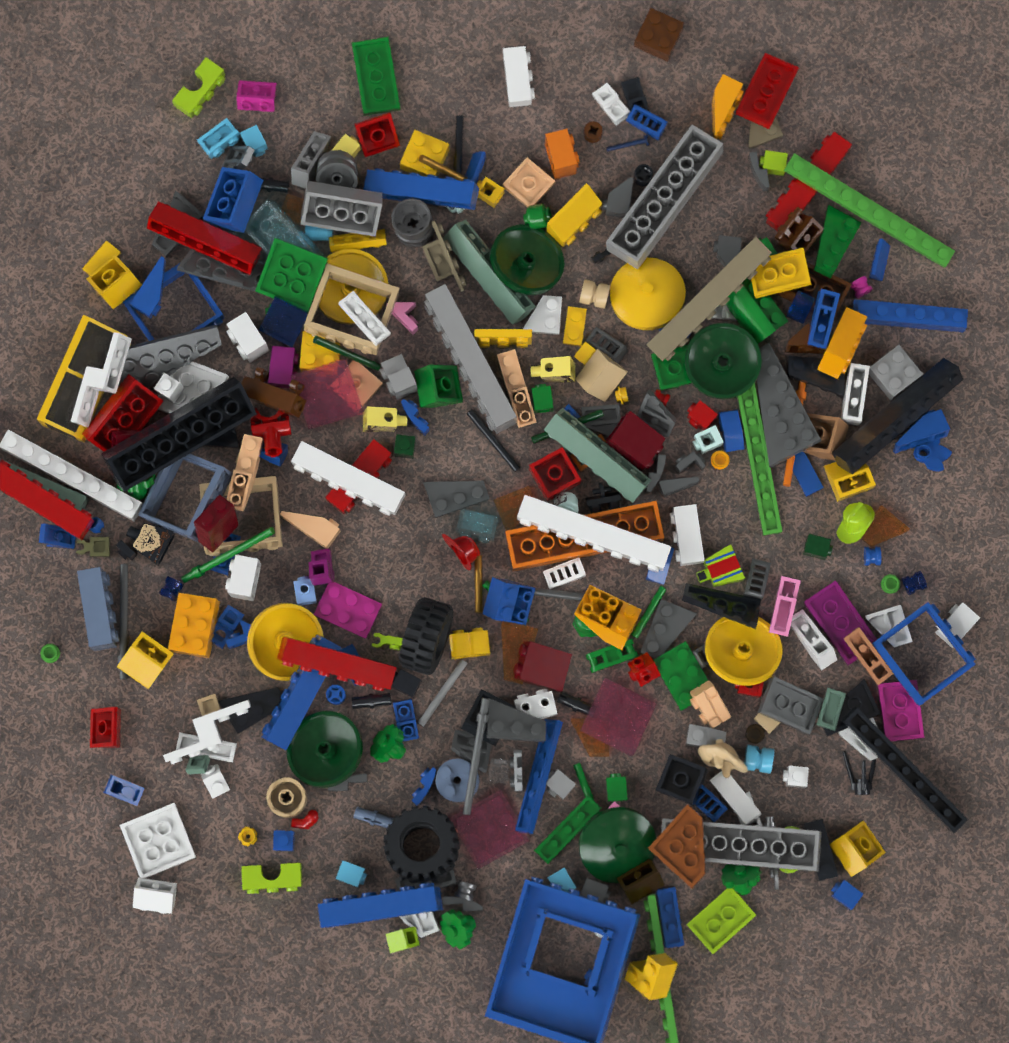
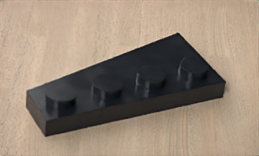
[682,583,761,629]

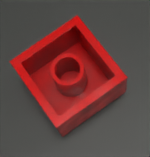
[529,447,581,502]

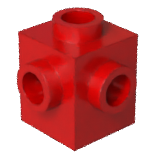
[627,652,661,687]

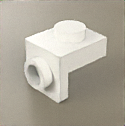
[201,764,230,799]

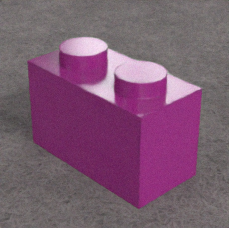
[268,346,299,388]

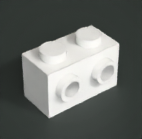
[514,689,557,719]

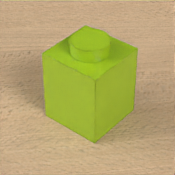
[759,150,788,176]
[386,926,420,953]

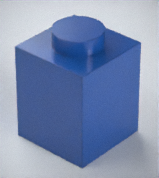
[273,830,295,852]
[831,880,863,910]

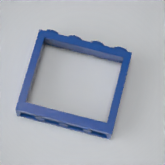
[123,262,224,341]
[872,602,976,707]

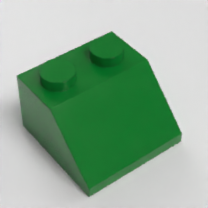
[414,365,463,408]

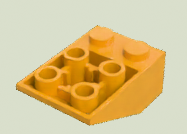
[712,74,744,139]
[574,585,642,650]

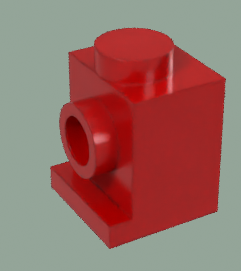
[734,682,764,698]

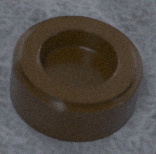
[745,724,765,744]

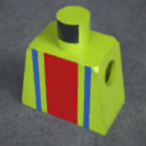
[696,545,745,587]

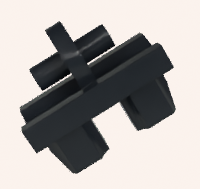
[585,482,622,514]

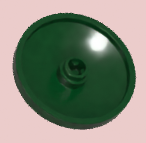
[490,224,565,295]
[685,323,762,400]
[287,711,363,788]
[579,807,657,883]

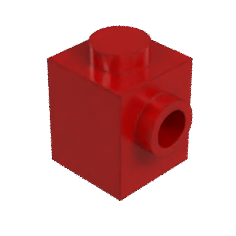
[687,400,718,431]

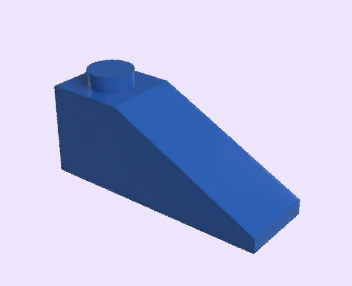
[130,256,166,319]
[807,289,840,349]
[893,409,950,454]

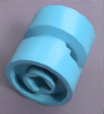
[744,745,774,774]

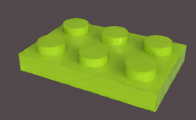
[686,888,756,955]

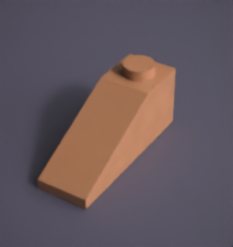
[843,627,894,685]

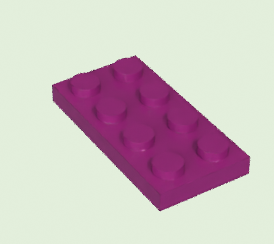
[803,580,877,666]

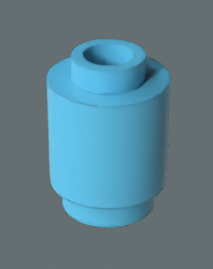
[305,225,333,241]

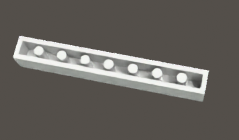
[0,430,143,522]
[517,495,671,572]

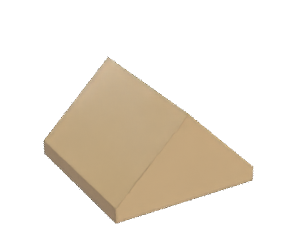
[575,349,628,402]

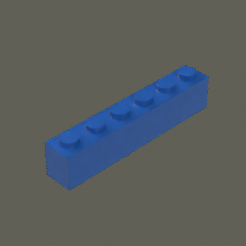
[363,168,479,210]
[851,299,968,332]
[262,635,342,750]

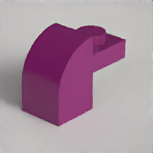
[308,548,335,586]

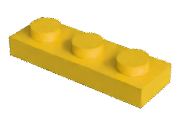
[329,229,387,252]

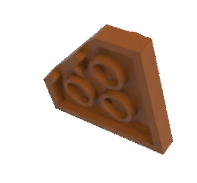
[648,804,706,889]

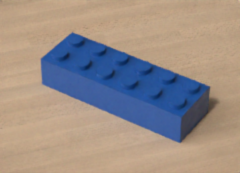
[318,883,443,928]

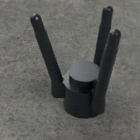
[843,751,876,795]

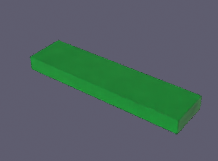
[534,794,602,864]

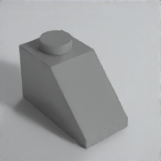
[685,724,727,747]

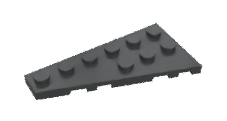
[177,249,265,292]
[105,325,222,388]
[757,343,821,468]

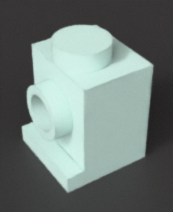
[692,425,724,454]

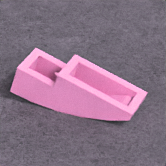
[769,576,801,637]

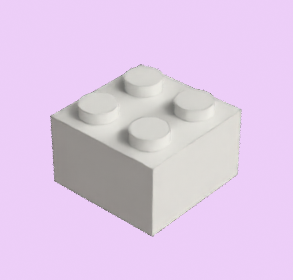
[226,312,269,363]
[225,555,261,601]

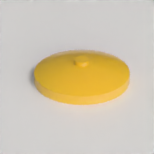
[318,249,388,325]
[610,257,686,330]
[247,603,324,681]
[705,617,783,686]

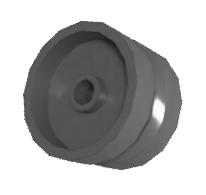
[316,150,358,189]

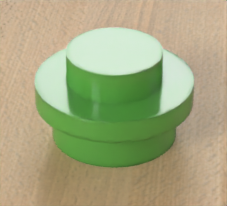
[881,574,900,594]
[40,644,60,663]

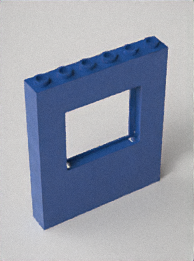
[485,876,641,1043]

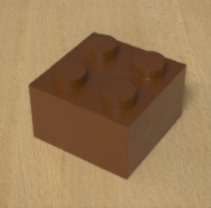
[634,8,685,62]

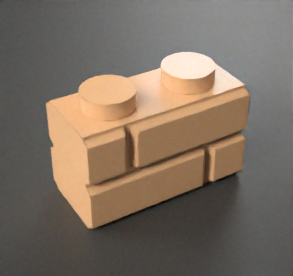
[690,681,731,728]

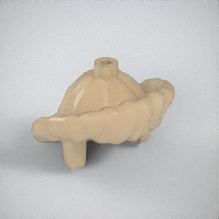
[698,739,748,778]

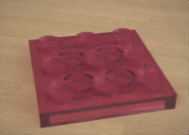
[291,358,364,429]
[580,678,657,756]
[450,790,529,870]

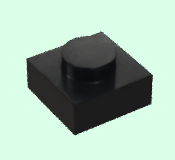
[116,540,137,560]

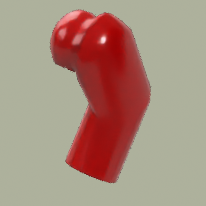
[291,810,319,829]

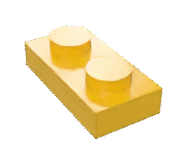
[563,306,587,347]

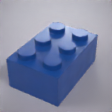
[203,167,263,233]

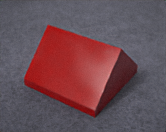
[354,112,400,157]
[90,707,121,748]

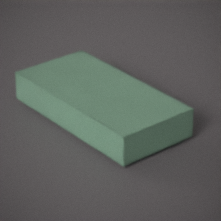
[816,688,846,731]

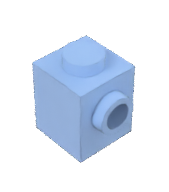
[293,576,317,606]

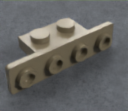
[422,220,467,292]

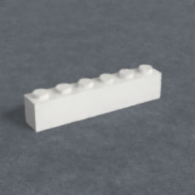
[291,441,405,516]

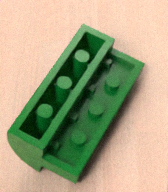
[725,278,788,344]

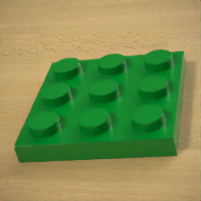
[255,237,329,312]

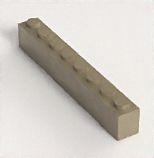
[646,237,772,361]

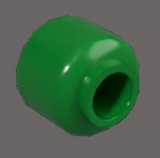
[523,203,552,229]

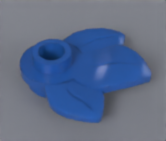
[913,439,952,472]

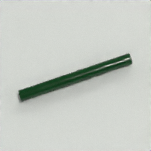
[313,336,381,371]
[531,409,604,444]

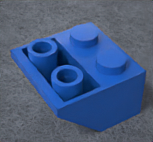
[483,577,536,625]

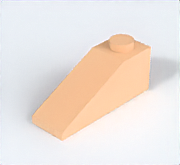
[280,511,341,549]

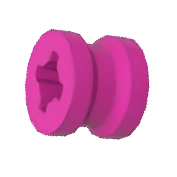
[850,276,873,298]

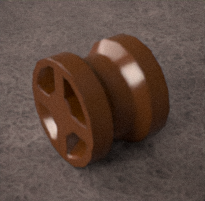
[584,121,603,143]

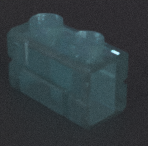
[456,509,499,543]

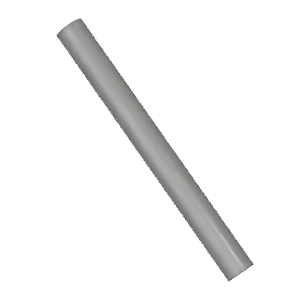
[417,659,468,727]

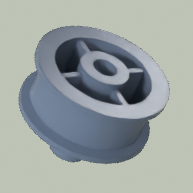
[436,759,479,802]

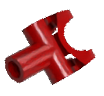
[251,408,292,457]

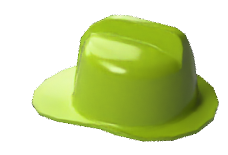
[836,502,875,544]

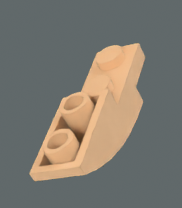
[496,349,537,428]
[226,434,264,512]

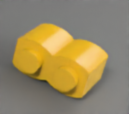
[449,628,490,659]

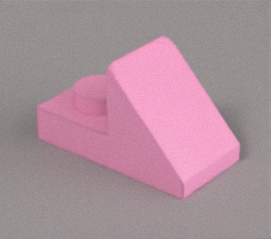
[386,302,418,335]

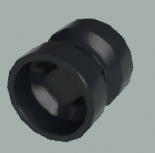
[634,164,653,187]

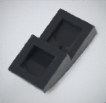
[620,77,650,118]

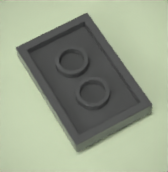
[758,676,824,735]

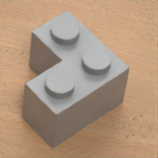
[379,354,418,400]

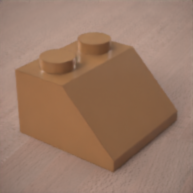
[802,413,849,461]

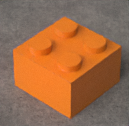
[545,129,579,180]

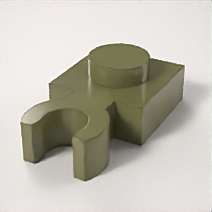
[76,537,110,557]

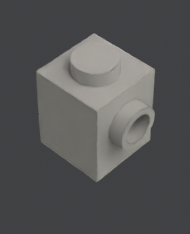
[546,770,576,800]

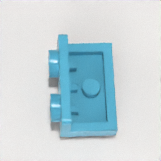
[197,118,241,159]

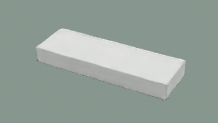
[338,291,391,346]
[176,732,237,763]
[710,771,761,825]

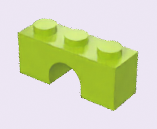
[172,57,226,118]
[241,863,303,894]

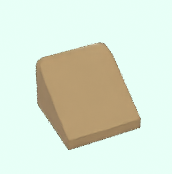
[754,713,780,734]

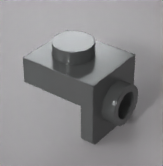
[675,451,706,474]

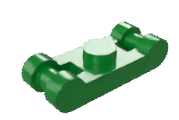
[585,639,639,673]

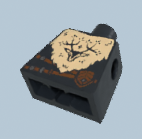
[126,523,176,566]

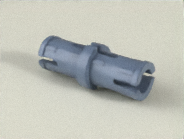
[354,806,393,828]

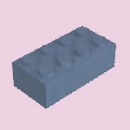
[77,567,120,651]

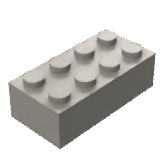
[301,181,382,237]

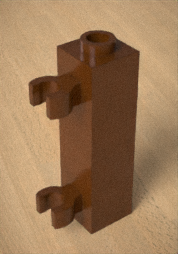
[241,367,307,418]

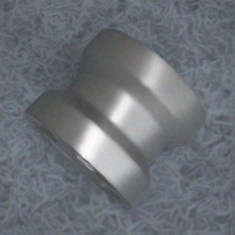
[454,881,477,901]

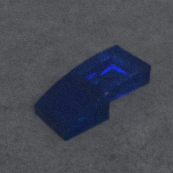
[786,290,815,324]

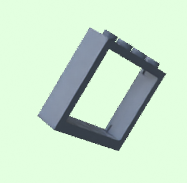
[138,454,233,542]

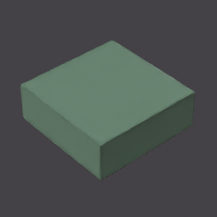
[185,755,210,774]

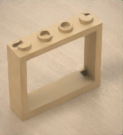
[304,264,399,355]
[199,476,283,556]

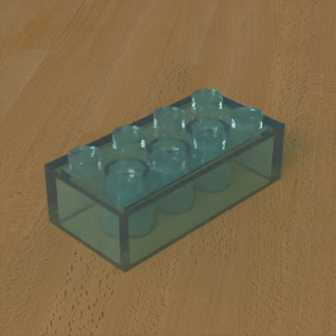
[245,200,324,256]

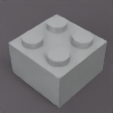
[869,345,923,401]

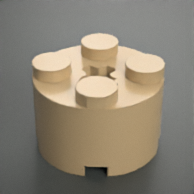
[266,777,307,818]

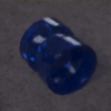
[902,571,927,595]
[159,576,184,602]

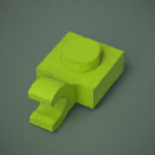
[372,633,403,651]

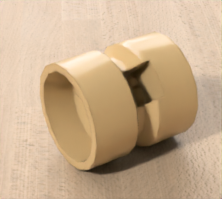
[579,279,611,309]

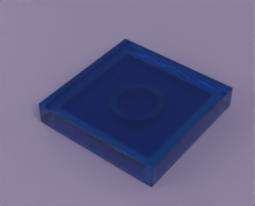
[259,296,309,348]

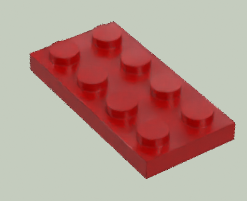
[735,53,799,129]

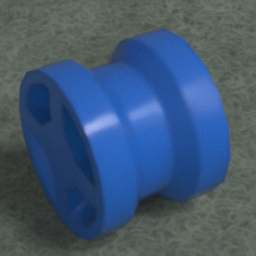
[864,546,881,566]
[326,685,346,705]

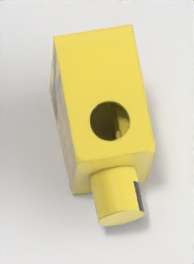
[531,356,576,382]
[363,406,407,432]

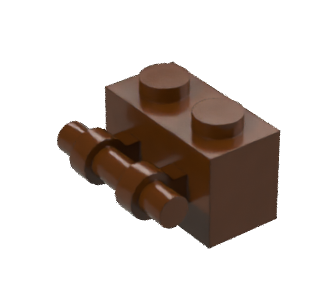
[775,207,824,253]

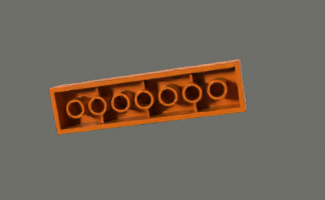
[505,501,664,572]

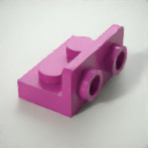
[236,80,277,112]

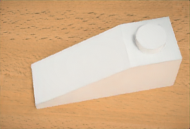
[791,609,837,670]

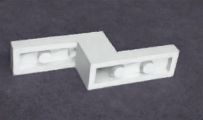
[71,332,132,427]
[163,700,251,764]

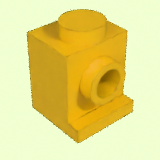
[476,177,504,208]

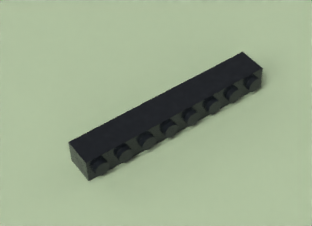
[832,358,964,474]
[841,707,968,834]

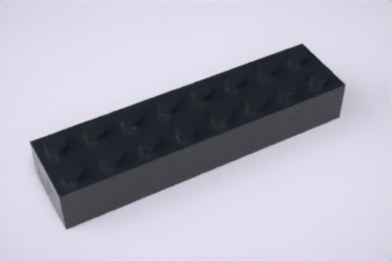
[101,377,257,492]

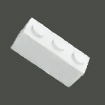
[503,46,535,107]
[841,363,870,426]
[669,504,705,566]

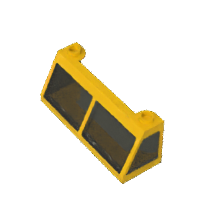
[37,315,131,443]

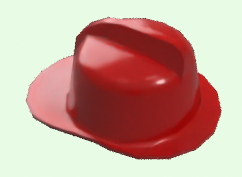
[442,534,480,570]

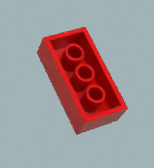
[82,374,164,452]

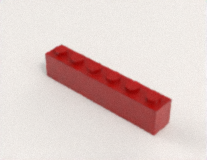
[766,131,852,232]
[147,201,262,275]
[0,459,94,541]
[277,636,397,691]

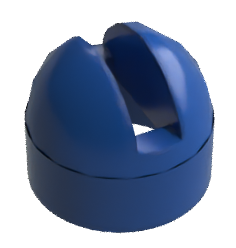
[89,517,105,534]

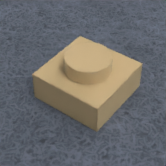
[197,694,221,716]

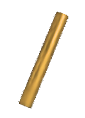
[419,155,468,181]
[474,555,483,613]

